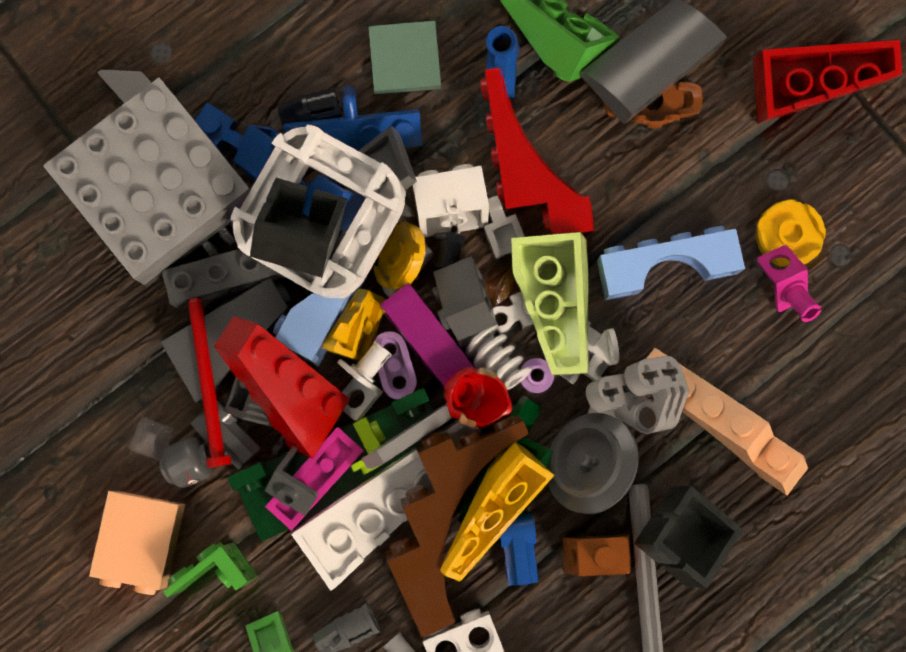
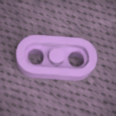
[374,332,417,400]

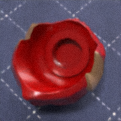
[444,367,512,428]

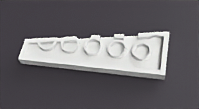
[291,420,481,590]

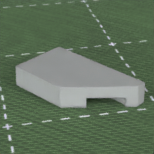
[97,69,151,103]

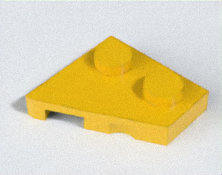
[322,288,386,363]

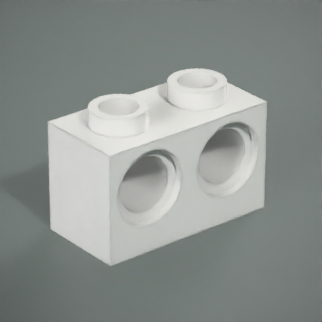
[422,608,504,652]

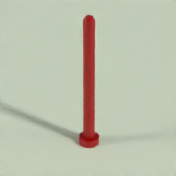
[188,298,232,468]

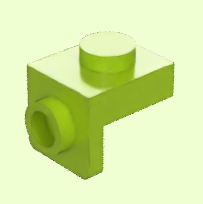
[351,417,385,474]

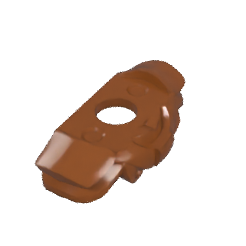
[604,82,703,129]

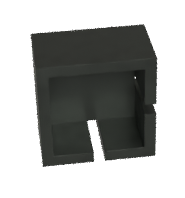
[250,177,347,278]
[634,486,744,589]

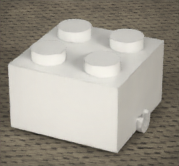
[412,164,489,238]

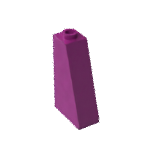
[380,283,475,389]

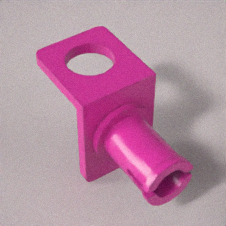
[757,245,821,322]

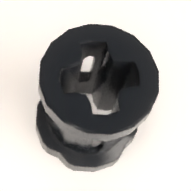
[432,233,465,270]

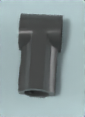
[191,399,262,470]

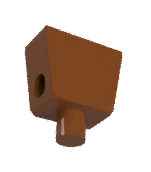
[562,534,631,576]

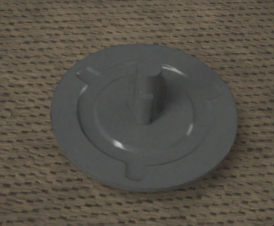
[546,413,638,514]

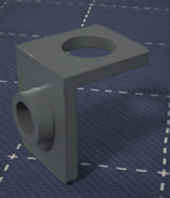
[265,446,318,515]

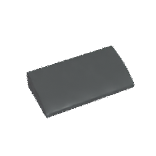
[579,0,727,124]

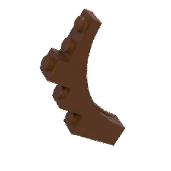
[385,414,529,638]

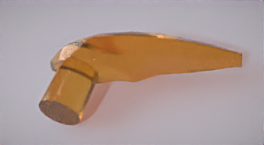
[485,266,517,305]

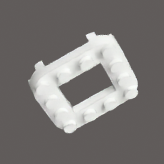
[231,125,406,299]

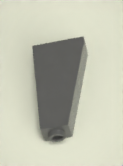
[161,278,292,404]

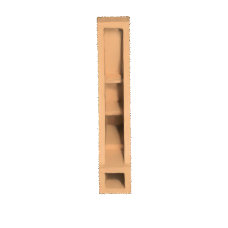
[643,348,808,495]

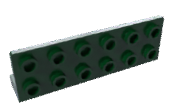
[227,388,442,541]

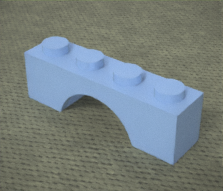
[596,226,745,300]

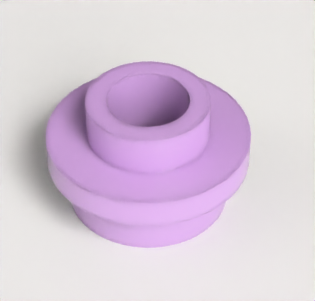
[521,358,554,393]

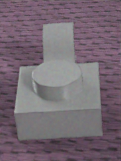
[483,195,524,260]

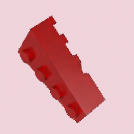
[753,40,902,125]
[213,316,350,459]

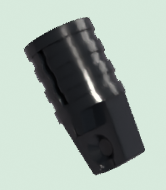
[278,87,342,125]

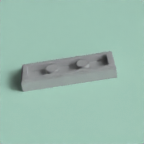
[361,403,453,469]

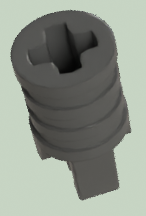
[313,603,381,652]

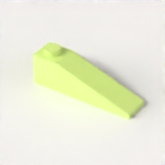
[511,232,588,375]

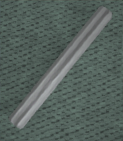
[628,484,663,652]

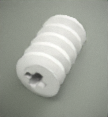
[457,324,532,390]

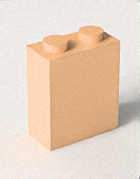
[89,491,185,595]

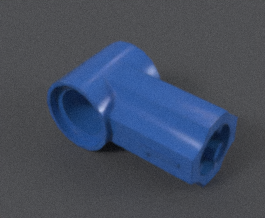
[486,26,520,98]
[499,512,538,586]

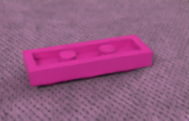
[265,427,364,531]

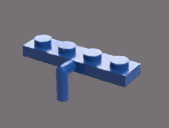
[283,86,423,151]

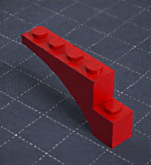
[481,68,595,235]

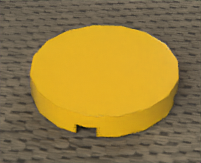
[755,199,826,267]
[374,221,425,291]

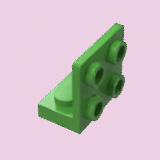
[163,542,259,598]

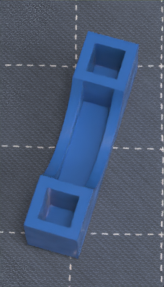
[234,124,364,231]

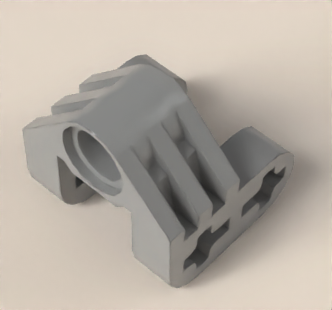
[586,356,689,434]

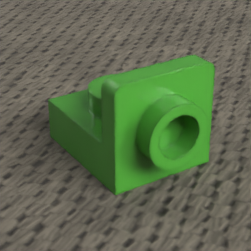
[245,611,296,652]

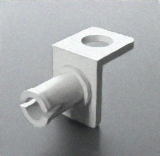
[337,341,392,422]

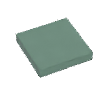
[369,21,441,94]

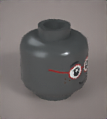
[159,436,213,488]

